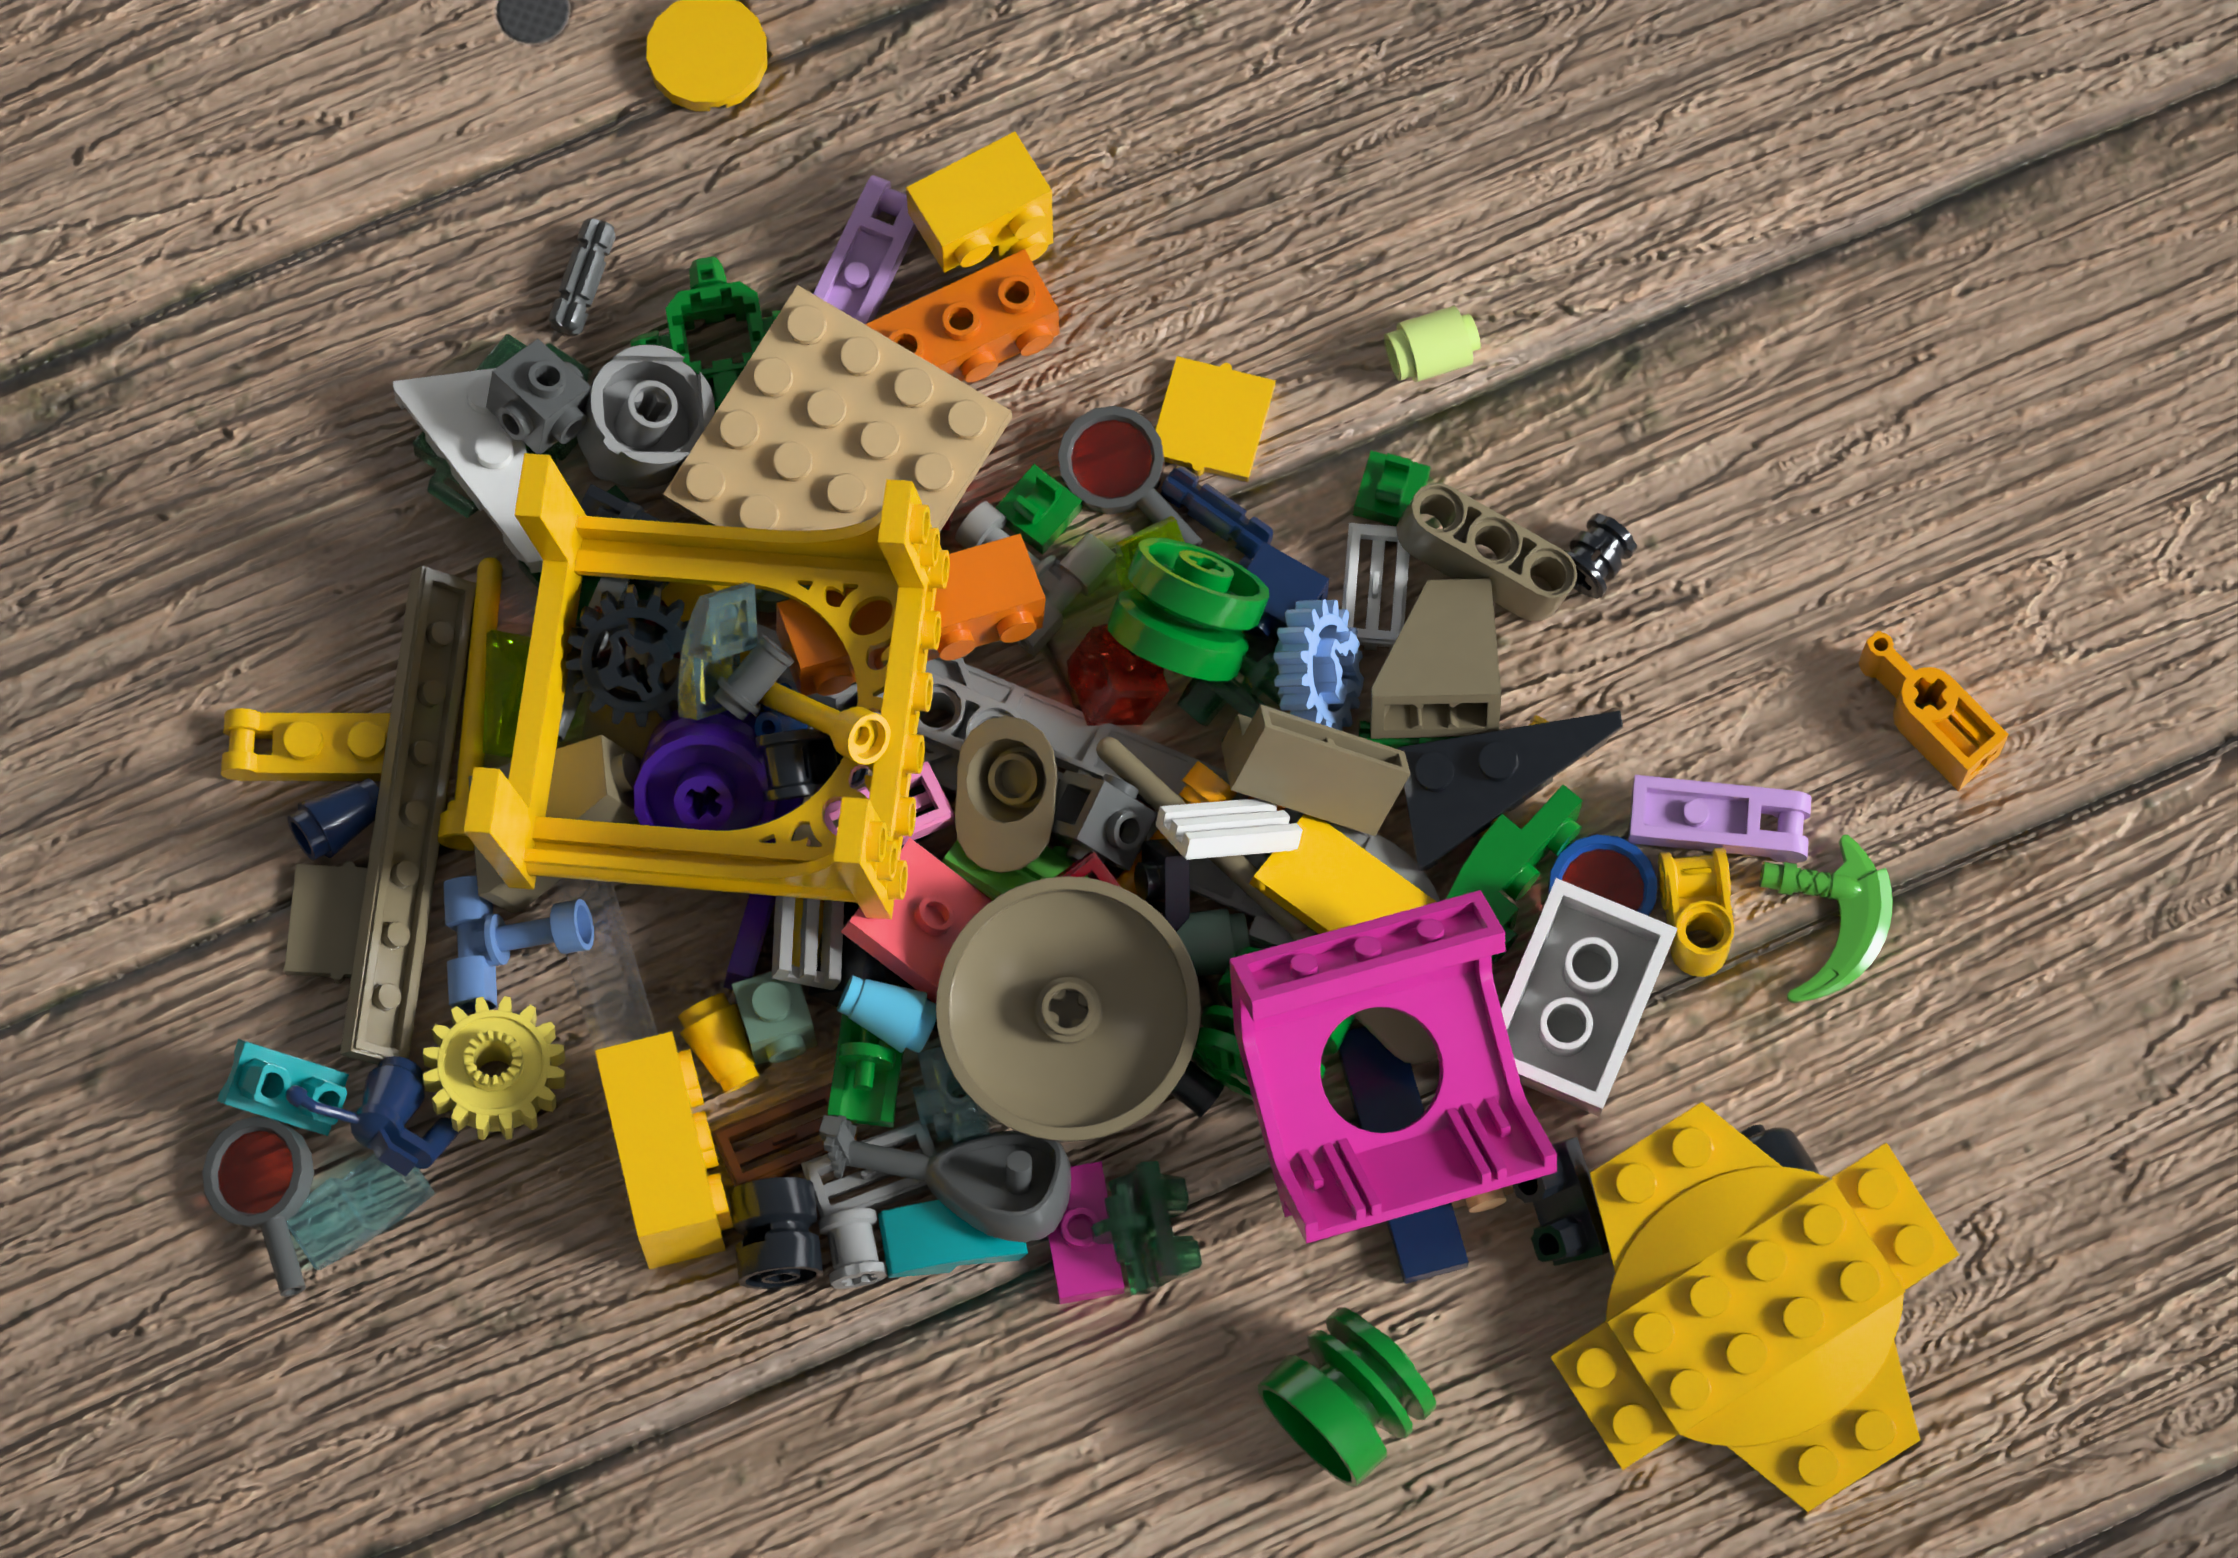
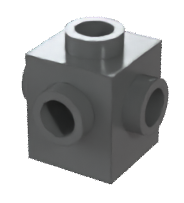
[486,339,591,454]
[1051,770,1157,871]

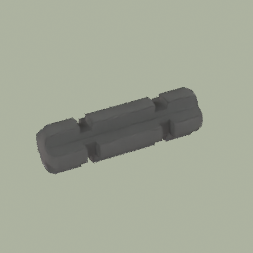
[549,218,616,336]

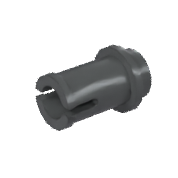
[713,635,794,720]

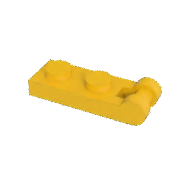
[221,708,390,781]

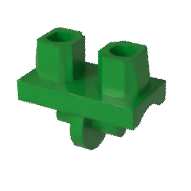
[827,1014,904,1128]

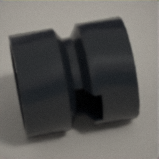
[729,1177,823,1289]

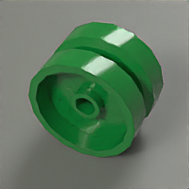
[1108,538,1269,681]

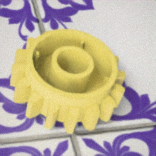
[423,996,566,1140]

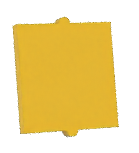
[1149,356,1276,482]

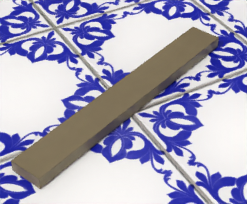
[340,566,476,1065]

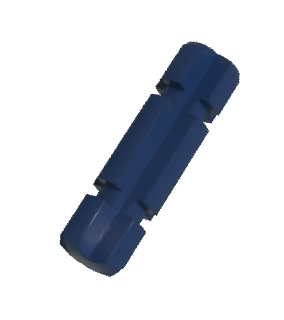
[1161,466,1273,559]

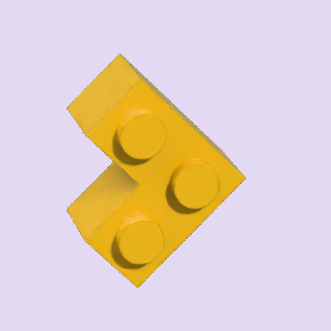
[906,131,1053,273]

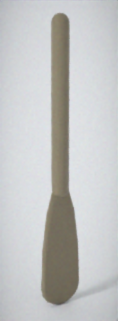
[1096,737,1438,1065]

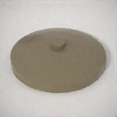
[936,876,1201,1142]

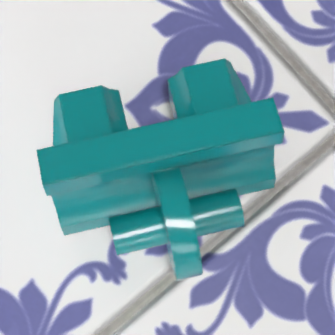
[217,1039,349,1136]

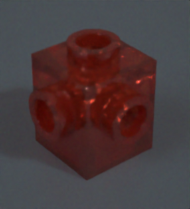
[1066,624,1169,726]

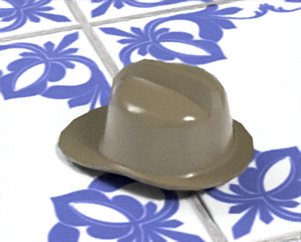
[955,716,1059,873]

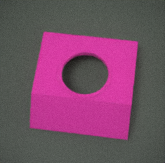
[1230,890,1557,1244]

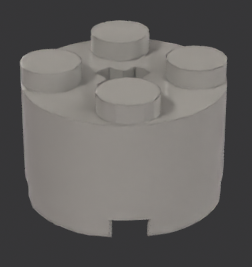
[577,345,715,489]

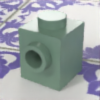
[732,965,817,1065]

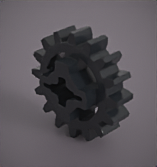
[566,584,707,727]

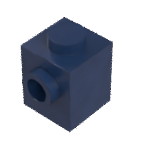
[1238,542,1329,642]

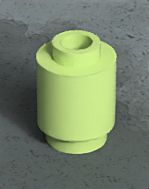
[1384,306,1481,382]

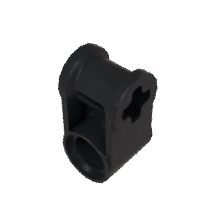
[755,729,869,802]

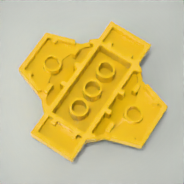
[1550,1102,1959,1512]

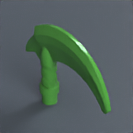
[1759,835,1893,1003]

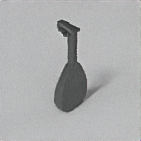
[819,1115,1071,1242]

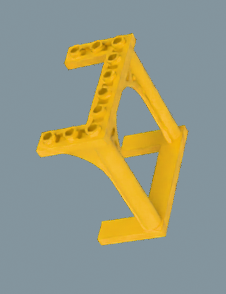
[464,453,950,920]

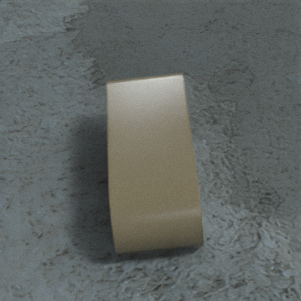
[1396,483,1577,621]

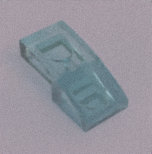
[678,582,758,720]
[286,1153,436,1270]

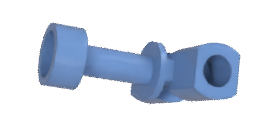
[443,876,594,1013]

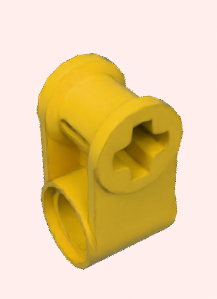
[1658,847,1734,977]

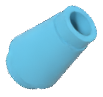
[837,975,937,1053]

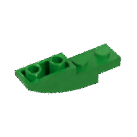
[1446,784,1583,964]

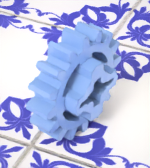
[1274,599,1364,731]

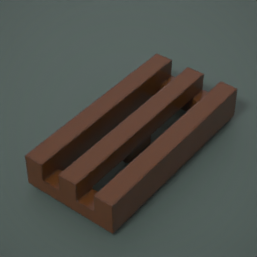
[712,1083,857,1187]

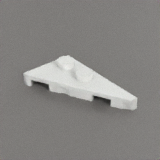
[393,368,543,573]

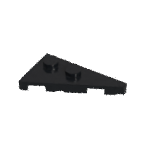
[1398,710,1623,871]

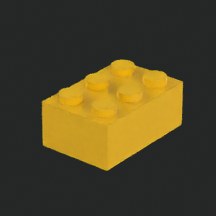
[595,1031,733,1270]

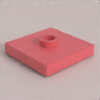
[841,838,992,1003]

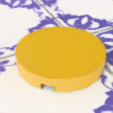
[646,0,767,111]

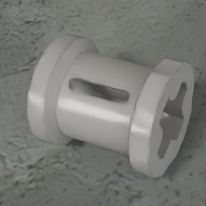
[818,1208,888,1289]

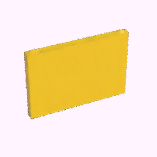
[1249,814,1437,934]

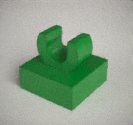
[1353,450,1431,527]
[995,464,1083,555]

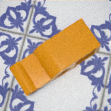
[1858,631,2009,791]

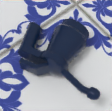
[285,1056,461,1177]

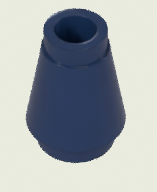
[287,778,379,861]

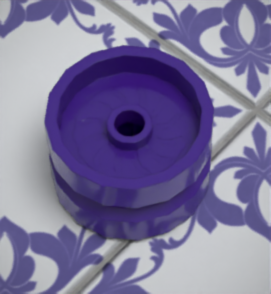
[634,702,777,831]

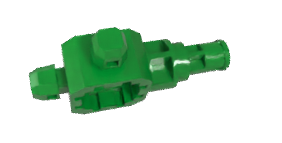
[630,256,781,412]

